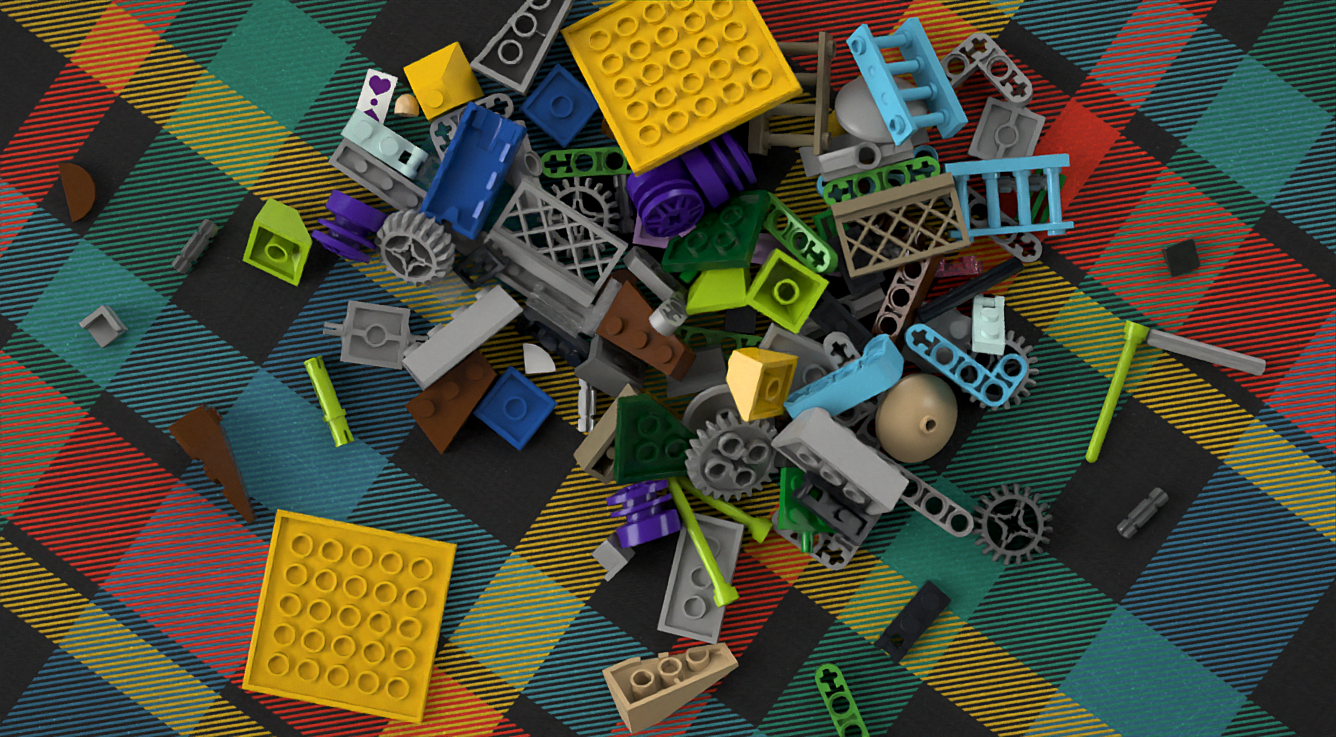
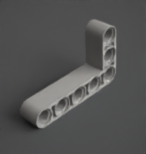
[854,390,974,537]

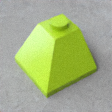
[242,197,313,286]
[744,249,829,335]
[686,268,751,315]

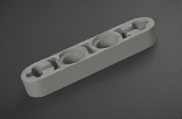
[941,183,1042,263]

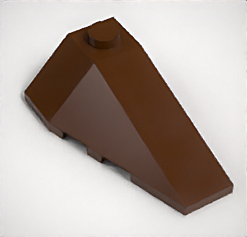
[167,405,257,524]

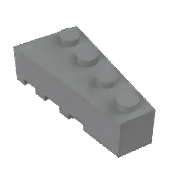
[469,0,575,97]

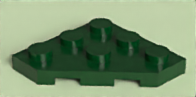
[661,190,771,273]
[613,394,699,484]

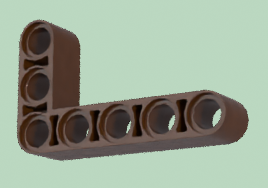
[862,210,948,354]

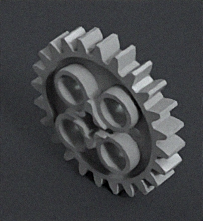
[685,411,779,502]

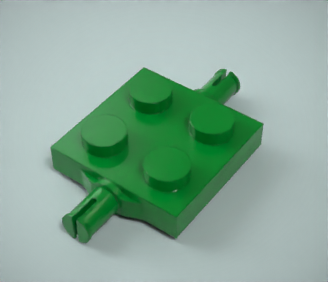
[778,467,838,553]

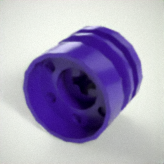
[679,131,757,210]
[626,157,705,238]
[310,189,388,264]
[605,479,683,548]

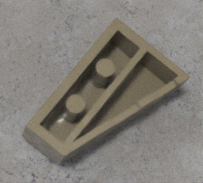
[573,383,680,484]

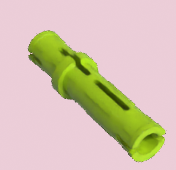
[303,355,355,448]

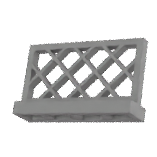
[484,178,629,308]

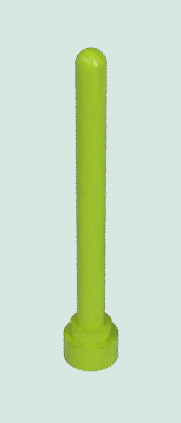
[1085,320,1150,463]
[676,476,774,543]
[663,477,740,608]

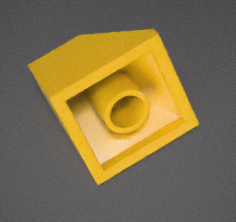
[403,41,485,123]
[726,347,799,422]

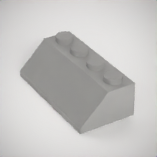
[401,284,523,391]
[770,407,909,516]

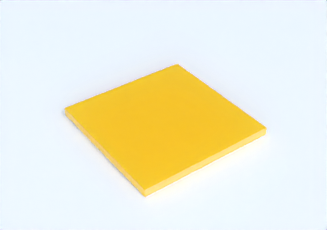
[560,0,803,177]
[242,509,457,724]

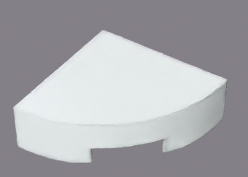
[523,343,556,374]

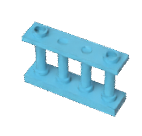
[846,17,969,146]
[942,153,1074,242]

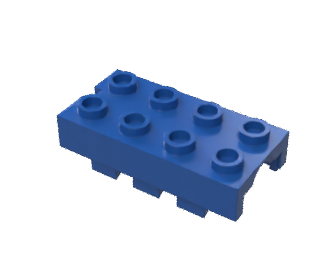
[418,101,529,240]

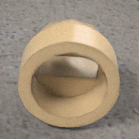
[394,94,419,117]

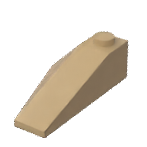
[602,642,738,734]

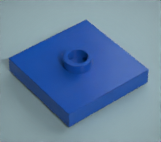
[518,63,600,149]
[473,365,558,451]

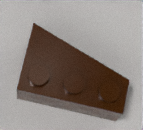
[596,280,697,383]

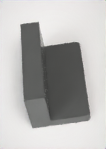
[574,335,647,399]
[665,343,729,398]

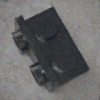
[825,224,888,296]

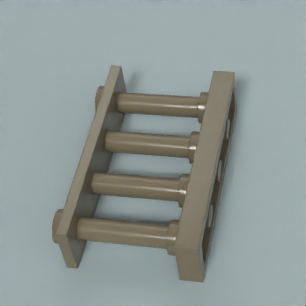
[748,32,837,156]

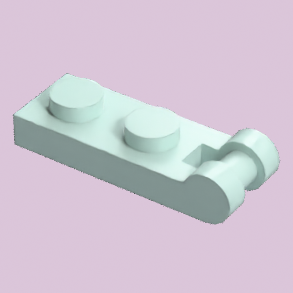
[341,109,429,180]
[971,293,1005,355]

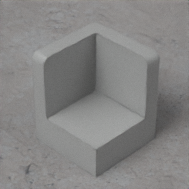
[79,305,128,348]
[591,531,635,581]

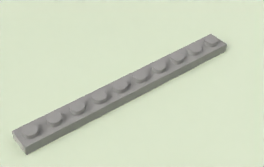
[328,137,598,333]

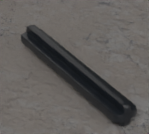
[915,256,1024,324]

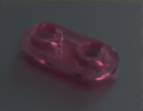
[934,255,984,277]

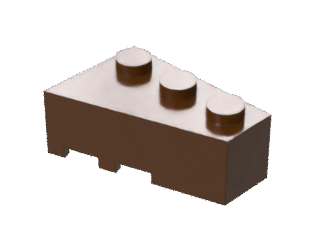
[404,350,499,455]

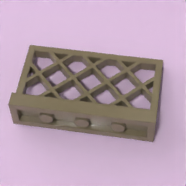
[831,172,971,279]

